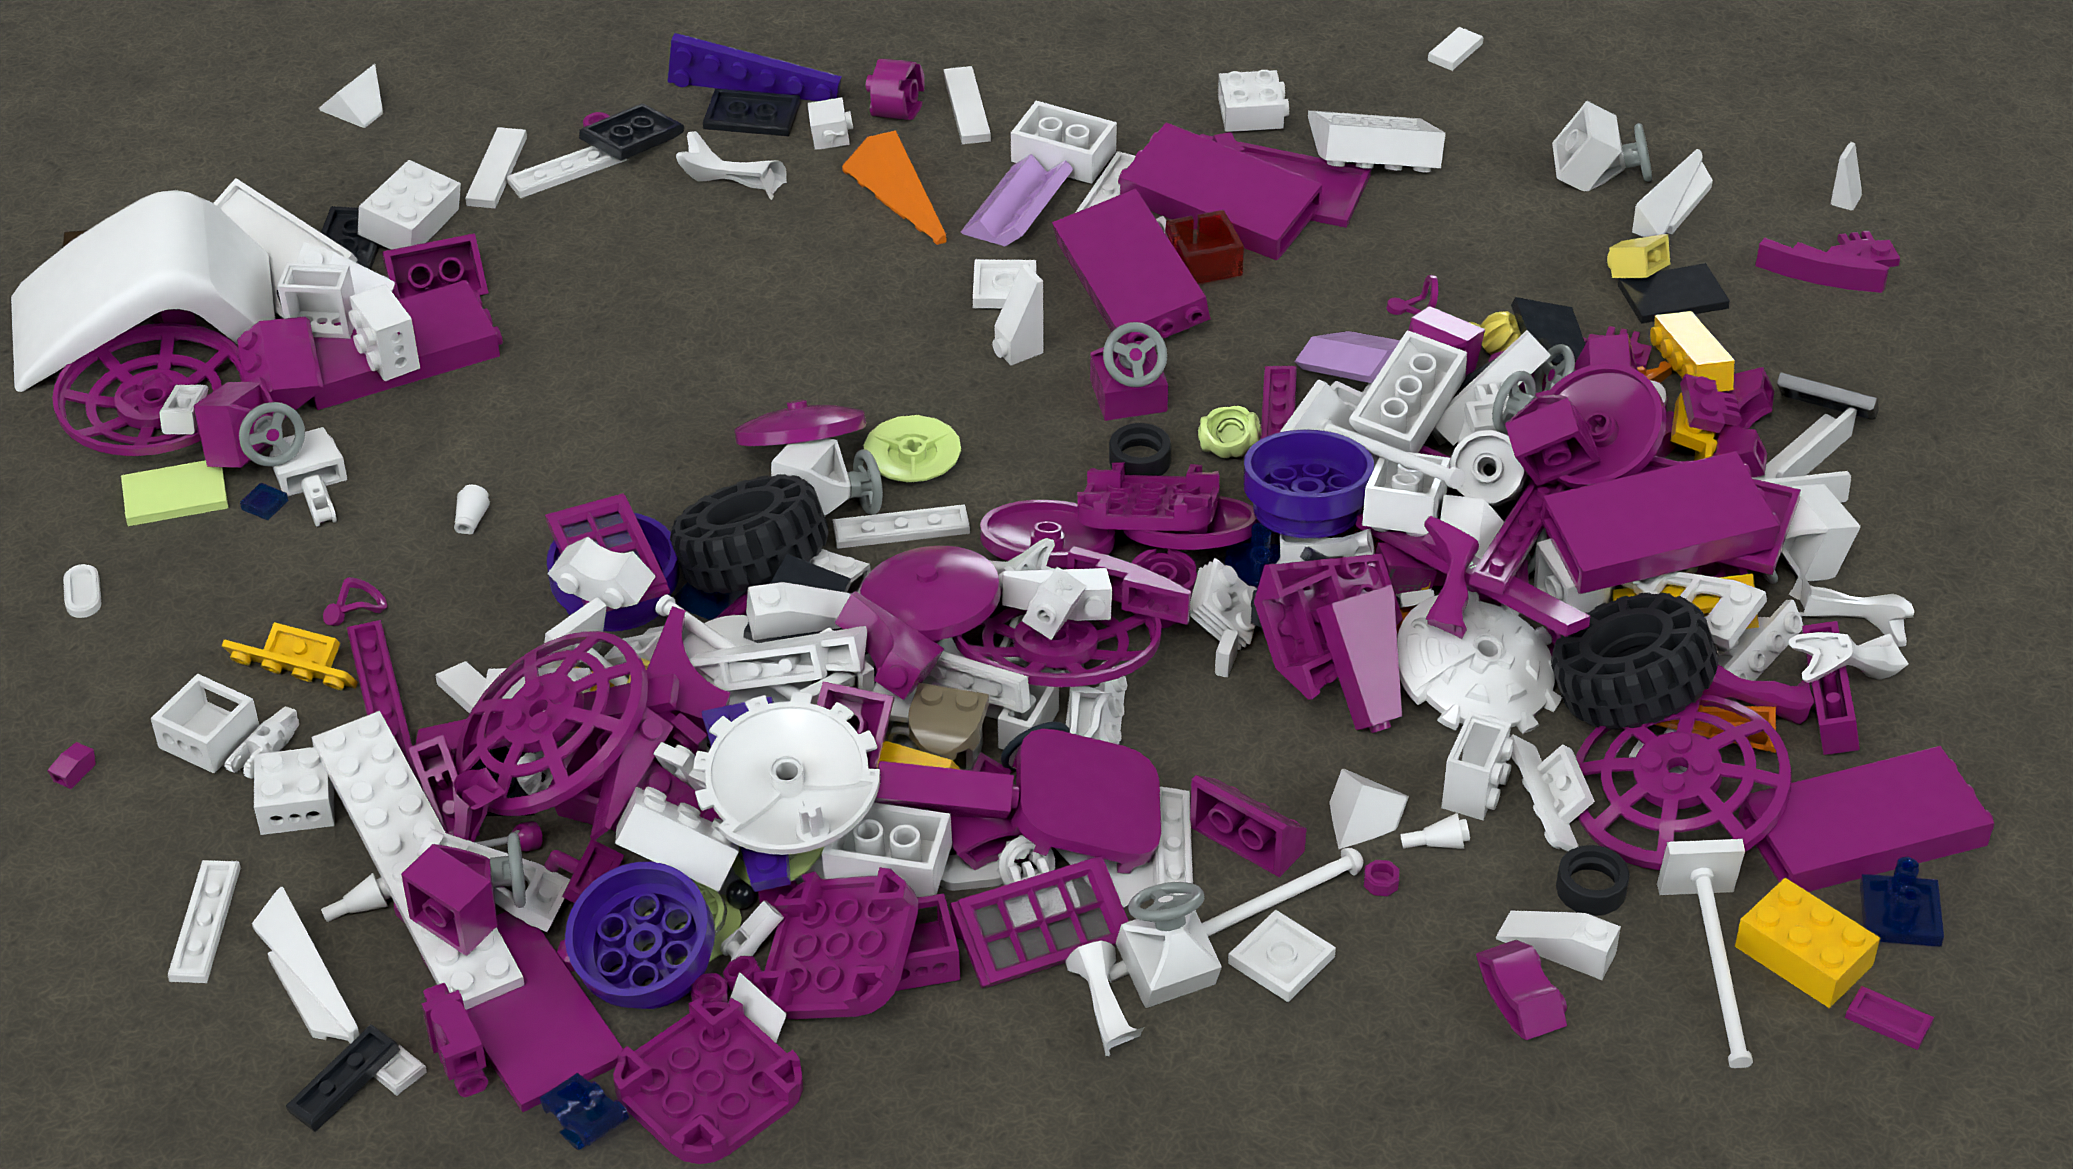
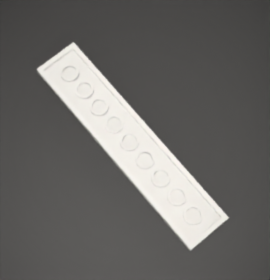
[311,711,524,1010]

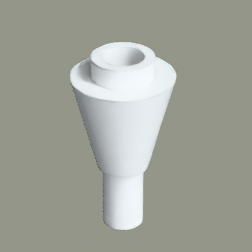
[1400,813,1470,849]
[321,873,391,922]

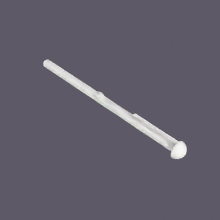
[1108,848,1363,982]

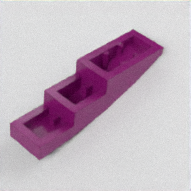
[1755,238,1889,293]
[1067,546,1191,625]

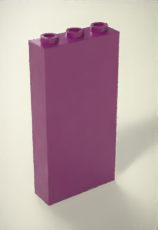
[1118,122,1322,260]
[1052,188,1211,343]
[311,280,503,410]
[1540,451,1780,594]
[1738,746,1994,892]

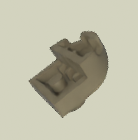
[908,683,989,760]

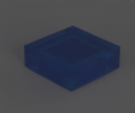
[240,483,289,520]

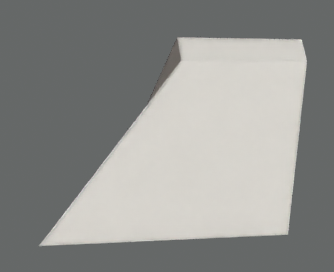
[319,64,383,128]
[1329,769,1409,849]

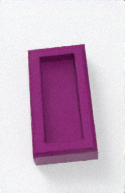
[1845,986,1934,1050]

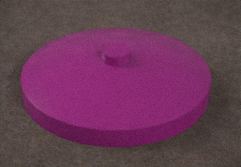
[1546,363,1666,488]
[734,400,866,446]
[1123,496,1258,550]
[980,500,1115,568]
[860,546,1001,641]

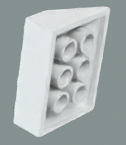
[1308,111,1445,172]

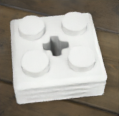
[1190,558,1257,650]

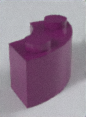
[951,808,1029,870]
[1476,940,1567,1040]

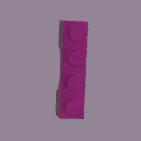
[1713,367,1774,478]

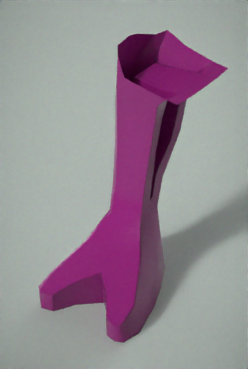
[1421,516,1479,639]
[1703,664,1815,724]
[453,768,505,843]

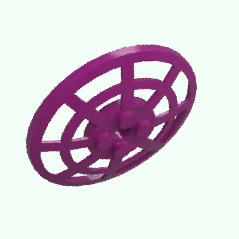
[52,323,245,456]
[952,589,1162,687]
[455,631,648,816]
[1575,694,1792,870]

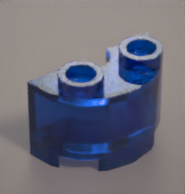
[539,1072,629,1150]

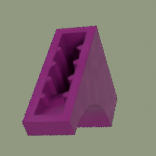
[835,591,944,700]
[646,606,730,735]

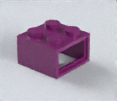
[896,893,960,991]

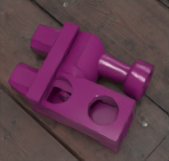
[421,983,488,1098]

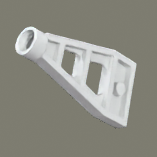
[1621,571,1767,649]
[417,828,570,932]

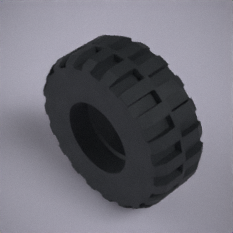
[670,474,828,594]
[1551,592,1719,729]

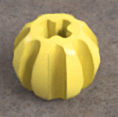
[1480,311,1521,355]

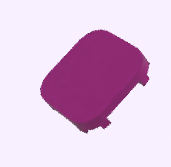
[1077,462,1220,531]
[1011,729,1161,874]
[753,867,918,1019]
[613,997,803,1164]

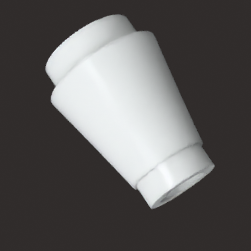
[454,485,490,534]

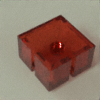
[1165,210,1244,284]

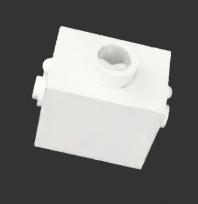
[808,98,853,149]
[1022,567,1087,640]

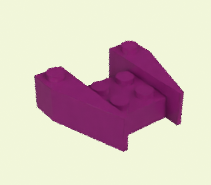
[590,706,722,841]

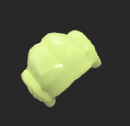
[1198,406,1261,458]

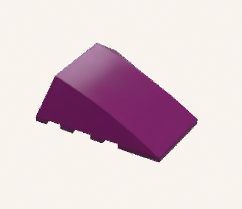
[1254,554,1403,700]

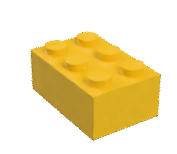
[1735,878,1880,1008]

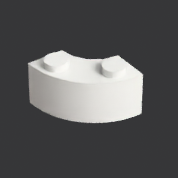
[548,537,656,609]

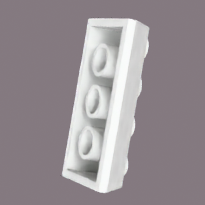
[1349,330,1467,457]

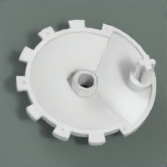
[1397,591,1562,734]
[693,692,880,855]

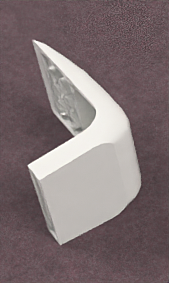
[11,190,275,392]

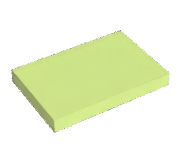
[121,460,228,526]

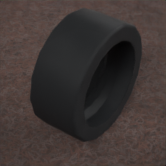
[1109,423,1171,476]
[1556,845,1630,916]

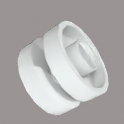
[1450,430,1528,507]

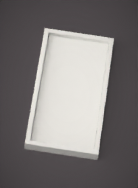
[213,178,358,319]

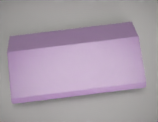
[961,154,1073,246]
[1294,331,1400,383]

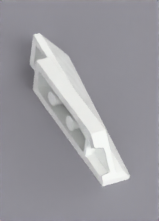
[1632,149,1713,237]
[689,626,867,691]
[252,887,359,1044]

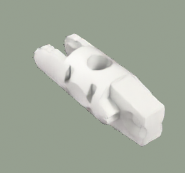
[224,706,299,779]

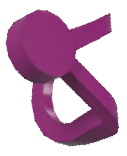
[1386,275,1438,315]
[323,577,387,626]

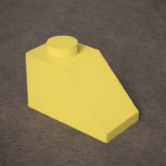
[1607,234,1670,278]

